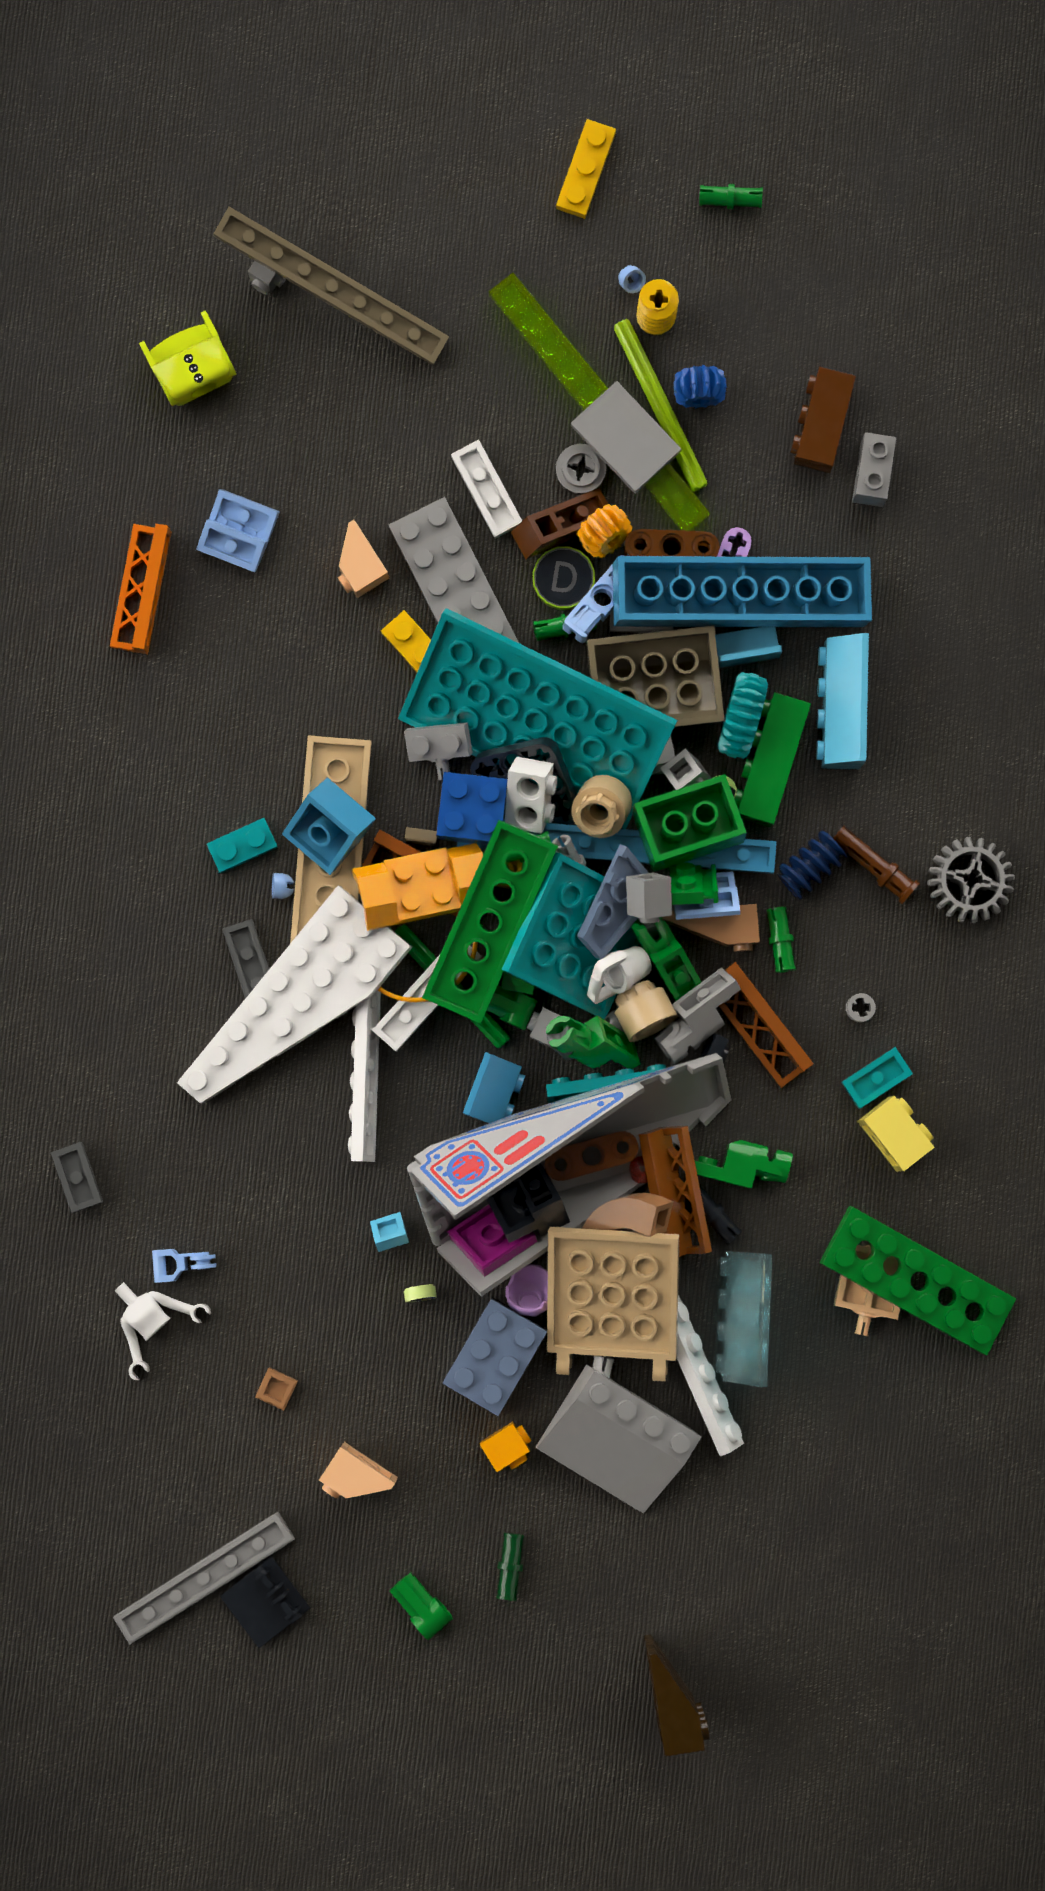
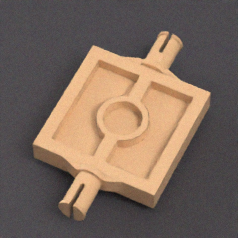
[834,1245,900,1336]

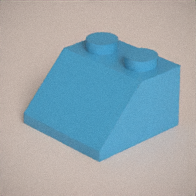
[282,777,376,875]
[463,1052,526,1123]

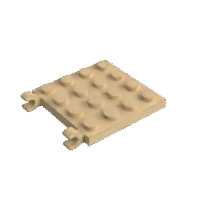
[547,1227,679,1381]

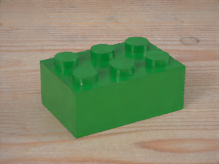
[632,774,747,872]

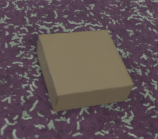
[405,827,438,846]

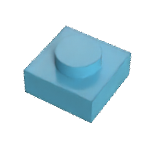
[370,1212,409,1252]

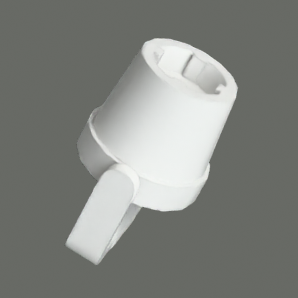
[587,946,652,1004]

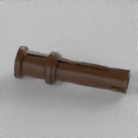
[833,825,920,904]

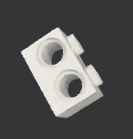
[505,757,557,834]

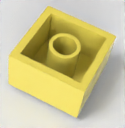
[857,1096,935,1172]

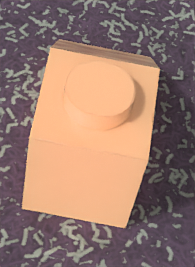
[338,520,389,598]

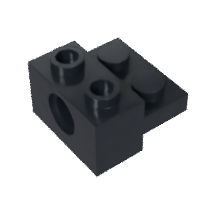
[486,1162,570,1243]

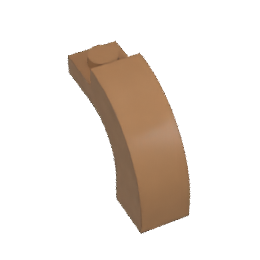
[582,1193,674,1237]

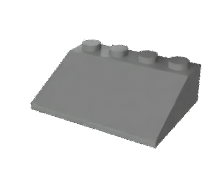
[536,1364,701,1513]

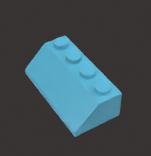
[816,633,869,769]

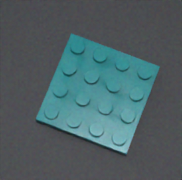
[501,852,639,1019]

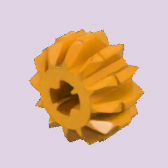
[577,504,632,558]

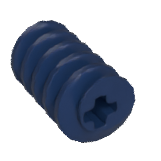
[777,831,847,900]

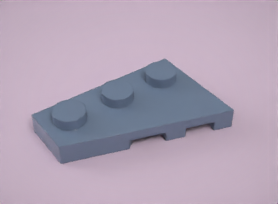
[577,844,649,959]

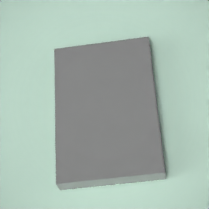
[570,381,682,494]

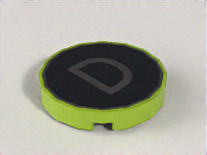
[533,547,595,610]

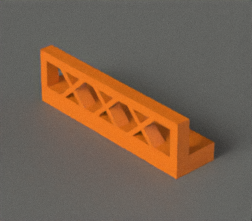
[110,524,172,655]

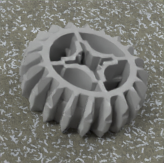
[927,837,1015,923]

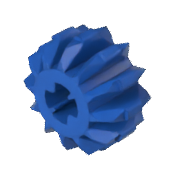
[674,365,727,409]

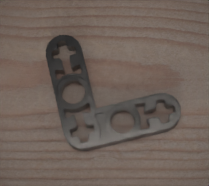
[470,737,577,825]

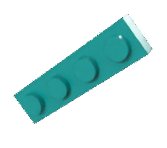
[546,1064,666,1104]

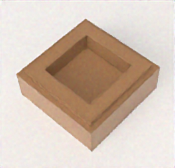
[255,1367,298,1411]

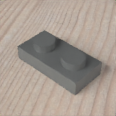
[51,1142,103,1213]

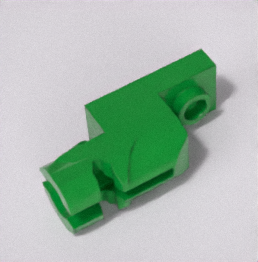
[695,1140,793,1189]

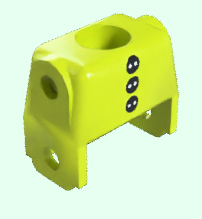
[139,310,237,406]

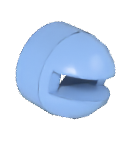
[618,265,646,293]
[272,873,294,899]

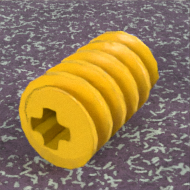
[636,279,679,335]

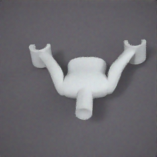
[115,1282,211,1380]

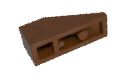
[511,488,608,560]

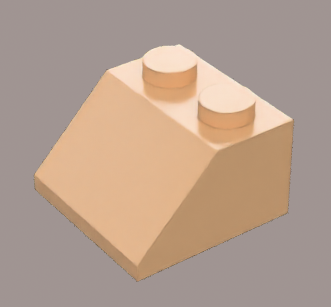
[319,1442,398,1499]

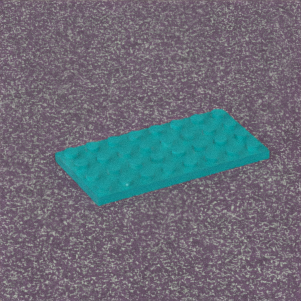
[398,608,678,829]

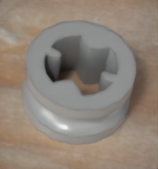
[846,993,876,1022]

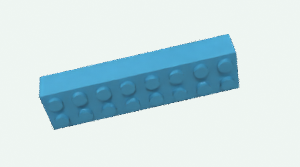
[613,556,872,627]

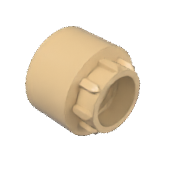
[572,775,632,838]
[615,980,678,1042]

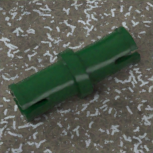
[496,1533,524,1601]

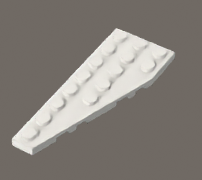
[177,885,412,1103]

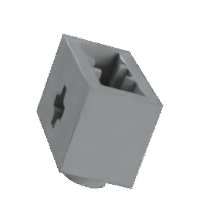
[852,432,896,507]

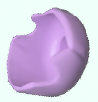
[506,1264,548,1317]

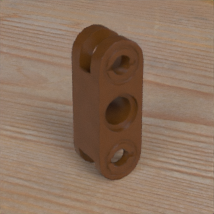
[624,529,720,557]
[544,1131,639,1181]

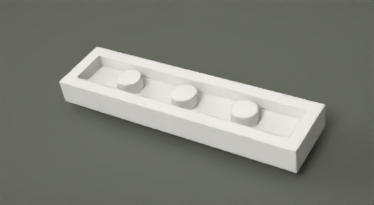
[372,945,482,1052]

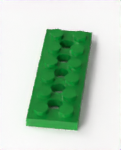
[422,820,559,1023]
[819,1206,1016,1356]

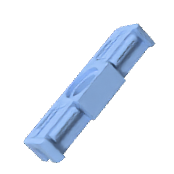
[563,555,624,643]

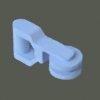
[152,1249,216,1283]

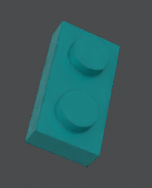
[207,818,278,874]
[841,1047,913,1109]

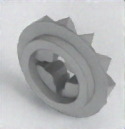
[556,444,606,494]

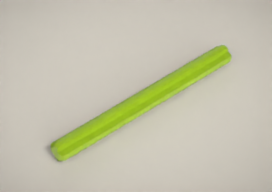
[614,319,707,492]

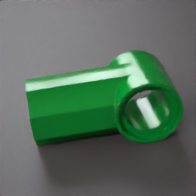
[487,986,538,1031]
[390,1572,453,1641]

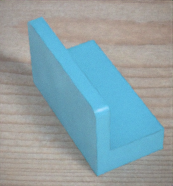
[715,627,782,668]

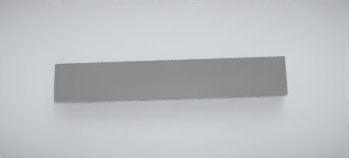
[113,1511,295,1645]

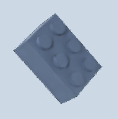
[442,1298,547,1416]

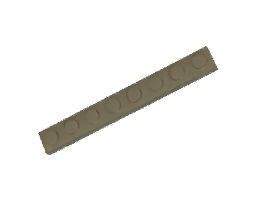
[213,207,449,365]

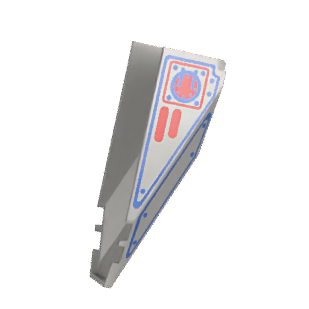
[407,1053,731,1297]

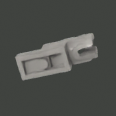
[655,967,741,1064]

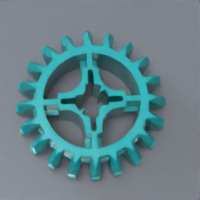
[718,672,768,759]

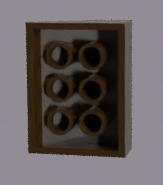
[644,1634,710,1757]

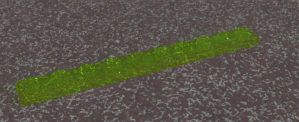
[489,273,710,531]

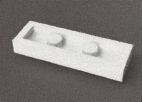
[451,440,522,539]

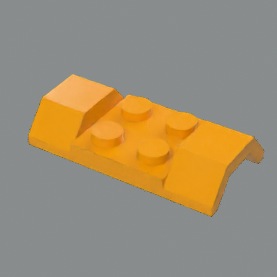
[352,843,483,931]

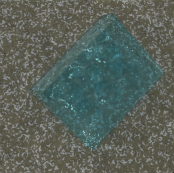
[716,1250,772,1387]

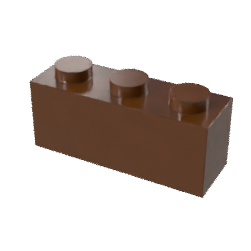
[790,366,856,473]

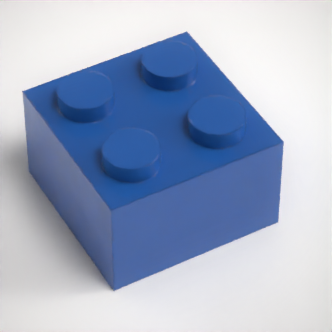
[436,772,508,845]

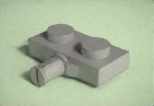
[404,722,473,780]

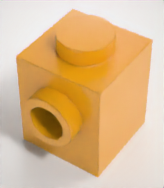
[480,1421,532,1472]

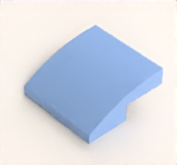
[196,489,280,572]
[673,871,740,920]

